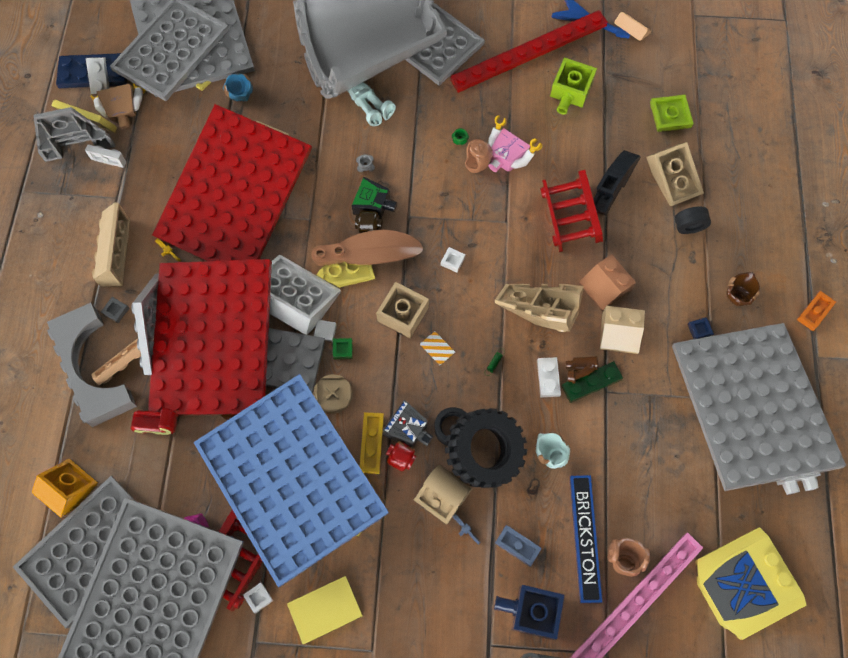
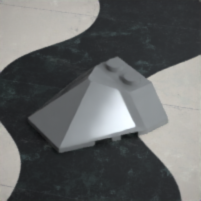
[34,107,115,162]

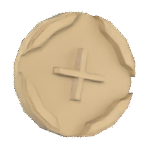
[313,374,353,414]

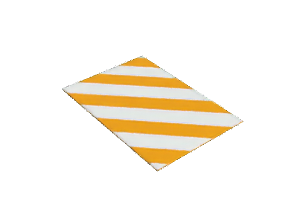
[420,331,455,365]

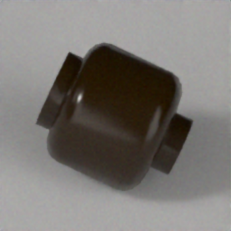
[355,210,383,233]

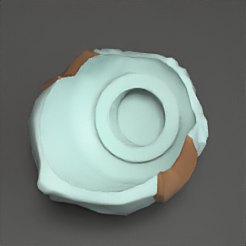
[536,433,570,469]

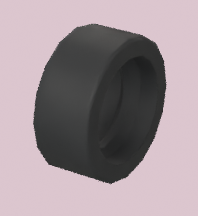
[434,407,467,446]

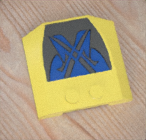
[695,527,806,640]

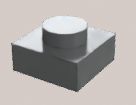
[101,297,130,323]

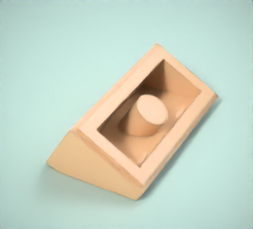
[614,12,651,40]

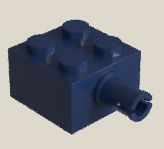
[494,585,565,640]

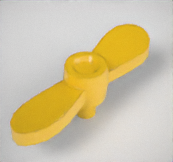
[155,238,181,262]

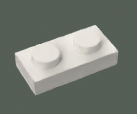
[86,57,109,94]
[85,145,126,168]
[537,357,561,398]

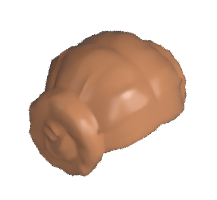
[465,139,493,173]
[607,538,650,577]

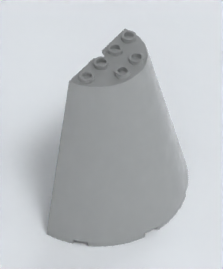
[293,0,447,99]

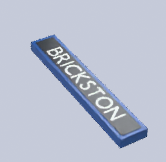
[570,475,602,603]

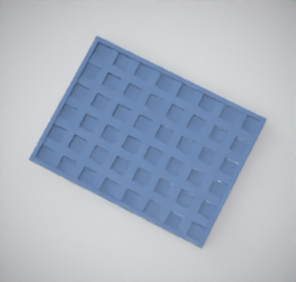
[193,374,389,587]

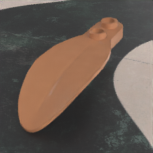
[311,230,423,266]

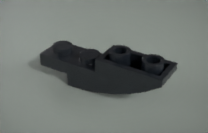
[593,150,641,216]

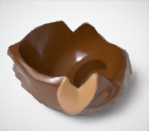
[726,272,760,306]

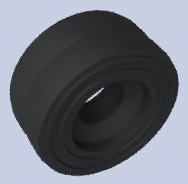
[675,206,711,234]

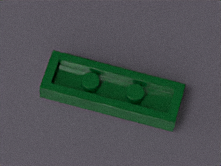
[561,361,623,403]

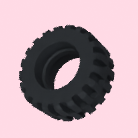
[445,408,527,488]

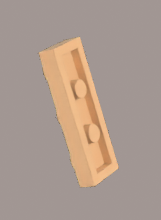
[91,338,141,386]

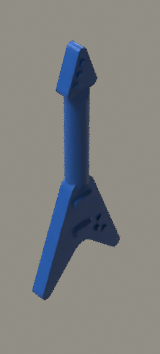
[552,0,631,39]

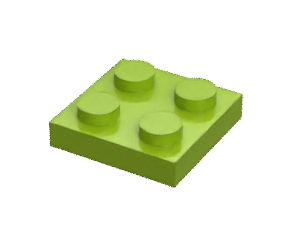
[650,95,694,132]

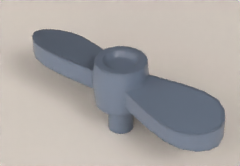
[453,514,481,545]

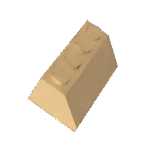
[92,202,130,287]

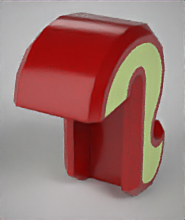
[131,408,178,435]

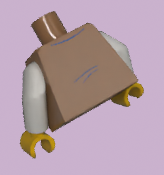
[90,83,146,129]

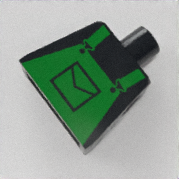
[352,177,397,218]

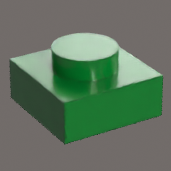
[333,338,353,359]

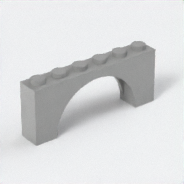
[47,303,137,427]

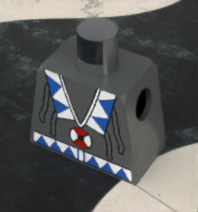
[383,400,433,448]

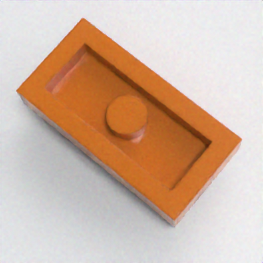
[797,291,836,331]

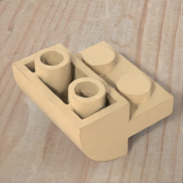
[414,465,472,524]

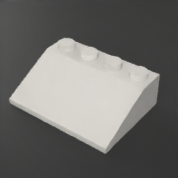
[269,255,341,335]

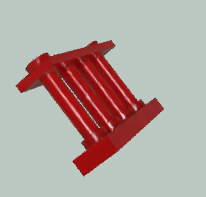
[540,170,603,252]
[219,509,263,611]

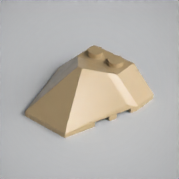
[495,284,584,332]

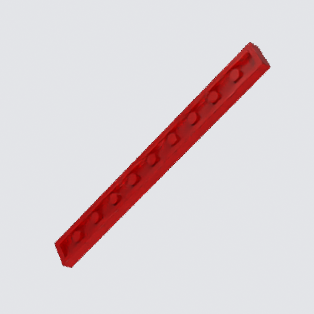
[450,10,608,93]

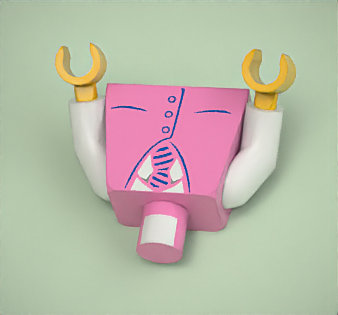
[488,115,542,172]

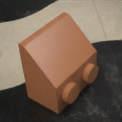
[579,254,636,311]

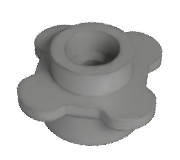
[356,154,375,172]

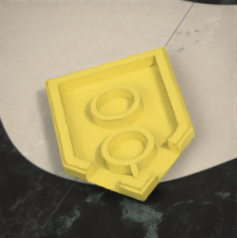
[316,251,375,288]

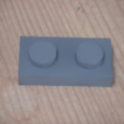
[495,525,542,567]

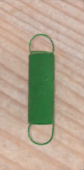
[485,351,505,376]

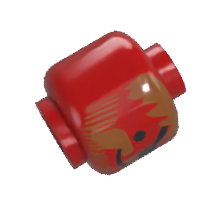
[386,441,417,471]

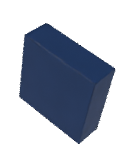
[687,317,714,339]

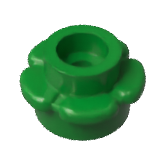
[452,128,469,145]

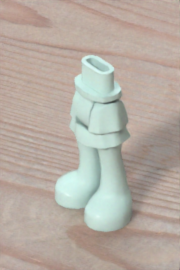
[347,83,396,126]

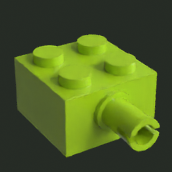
[550,57,597,115]

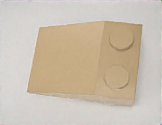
[646,142,704,206]

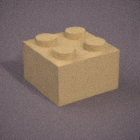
[376,282,429,339]

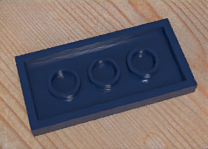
[56,53,127,88]

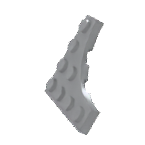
[131,274,159,375]

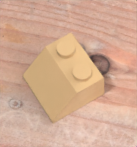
[600,306,645,354]

